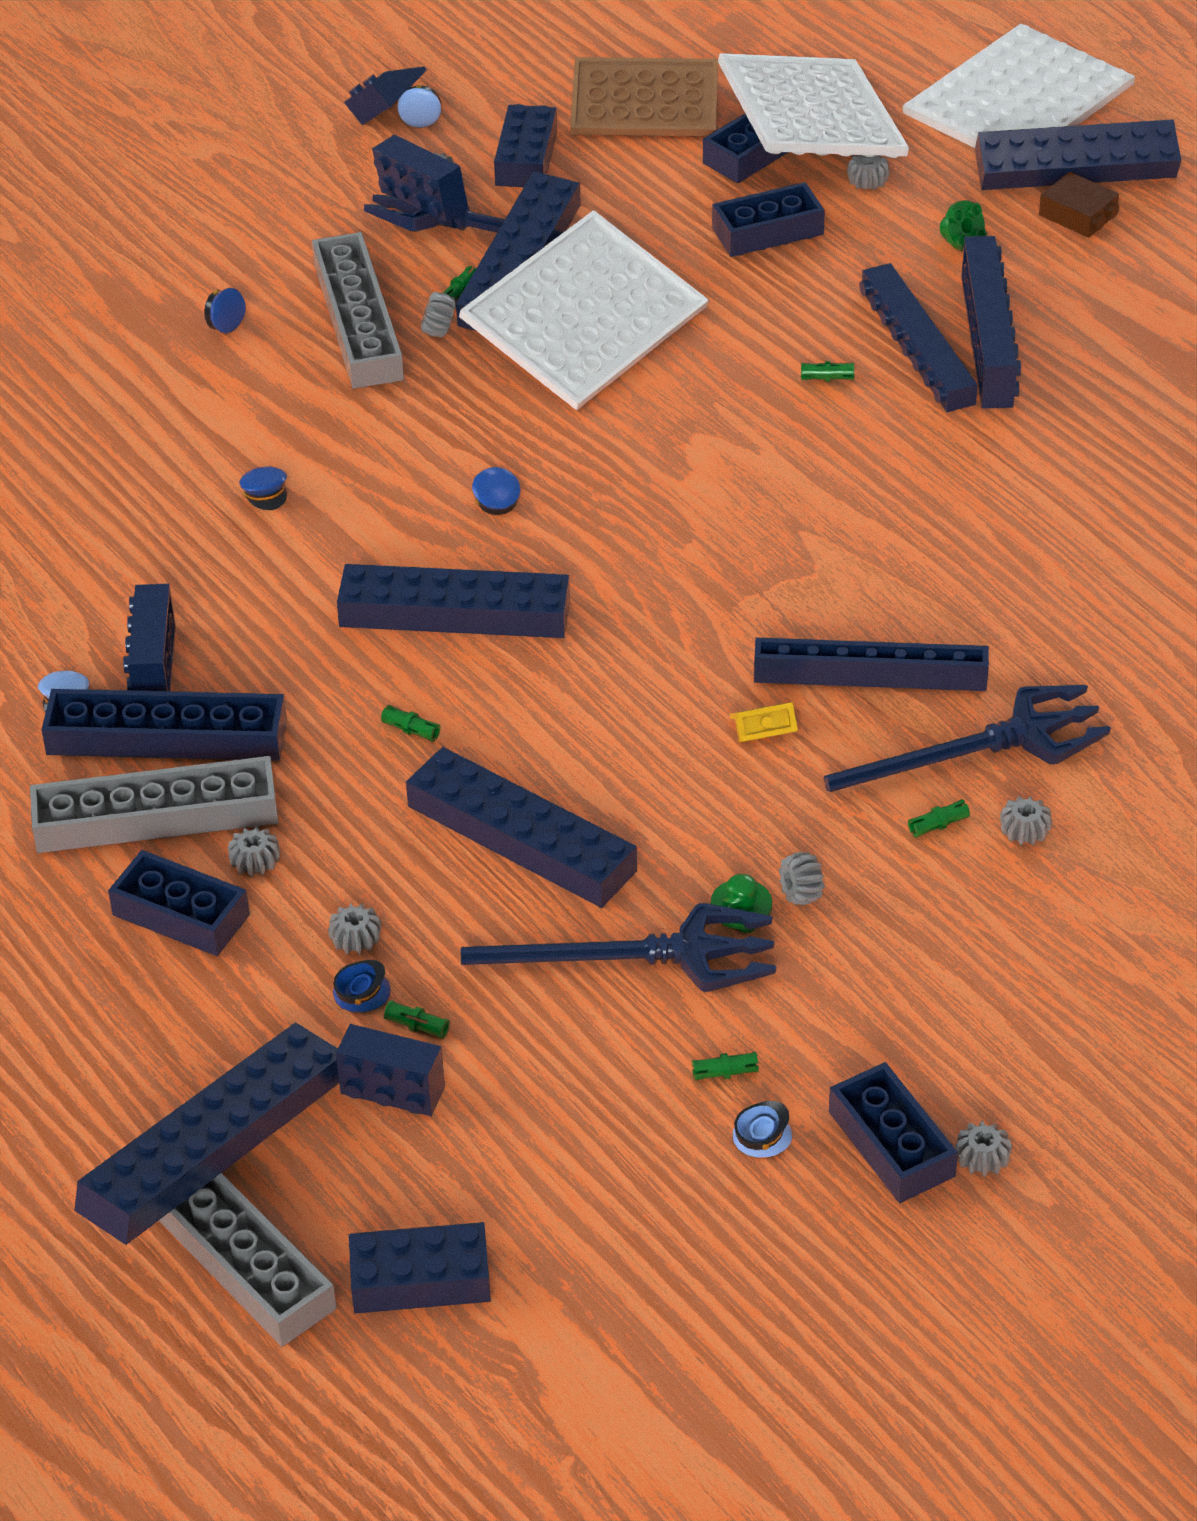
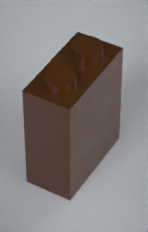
[1039,172,1119,238]

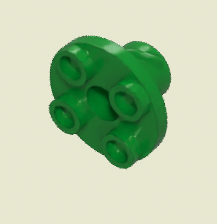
[939,200,987,252]
[710,874,772,933]

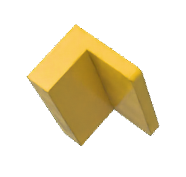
[730,702,798,742]

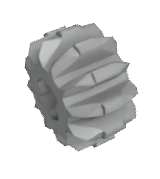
[847,155,889,191]
[421,292,456,338]
[1000,796,1052,846]
[228,826,280,877]
[779,852,825,905]
[328,903,381,955]
[955,1120,1012,1178]

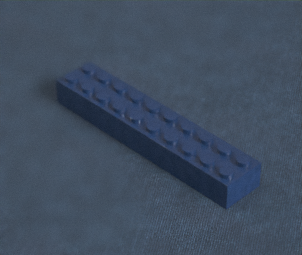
[74,1022,339,1245]

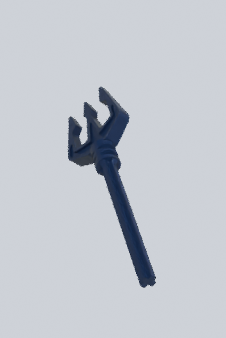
[364,190,505,233]
[824,685,1111,792]
[461,903,776,992]

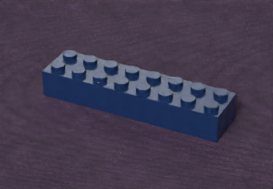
[975,119,1181,190]
[456,171,581,331]
[961,236,1021,408]
[337,564,570,638]
[41,689,287,761]
[406,746,637,908]

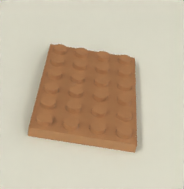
[571,57,718,136]

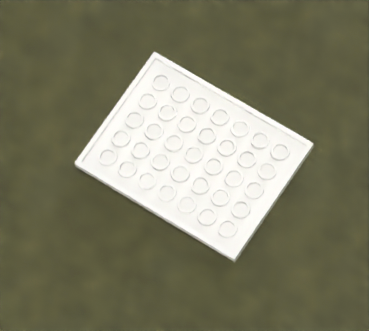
[903,24,1135,148]
[718,53,909,158]
[459,210,709,411]

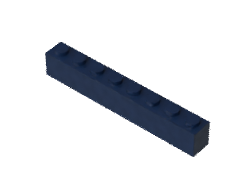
[859,263,977,412]
[754,637,989,691]

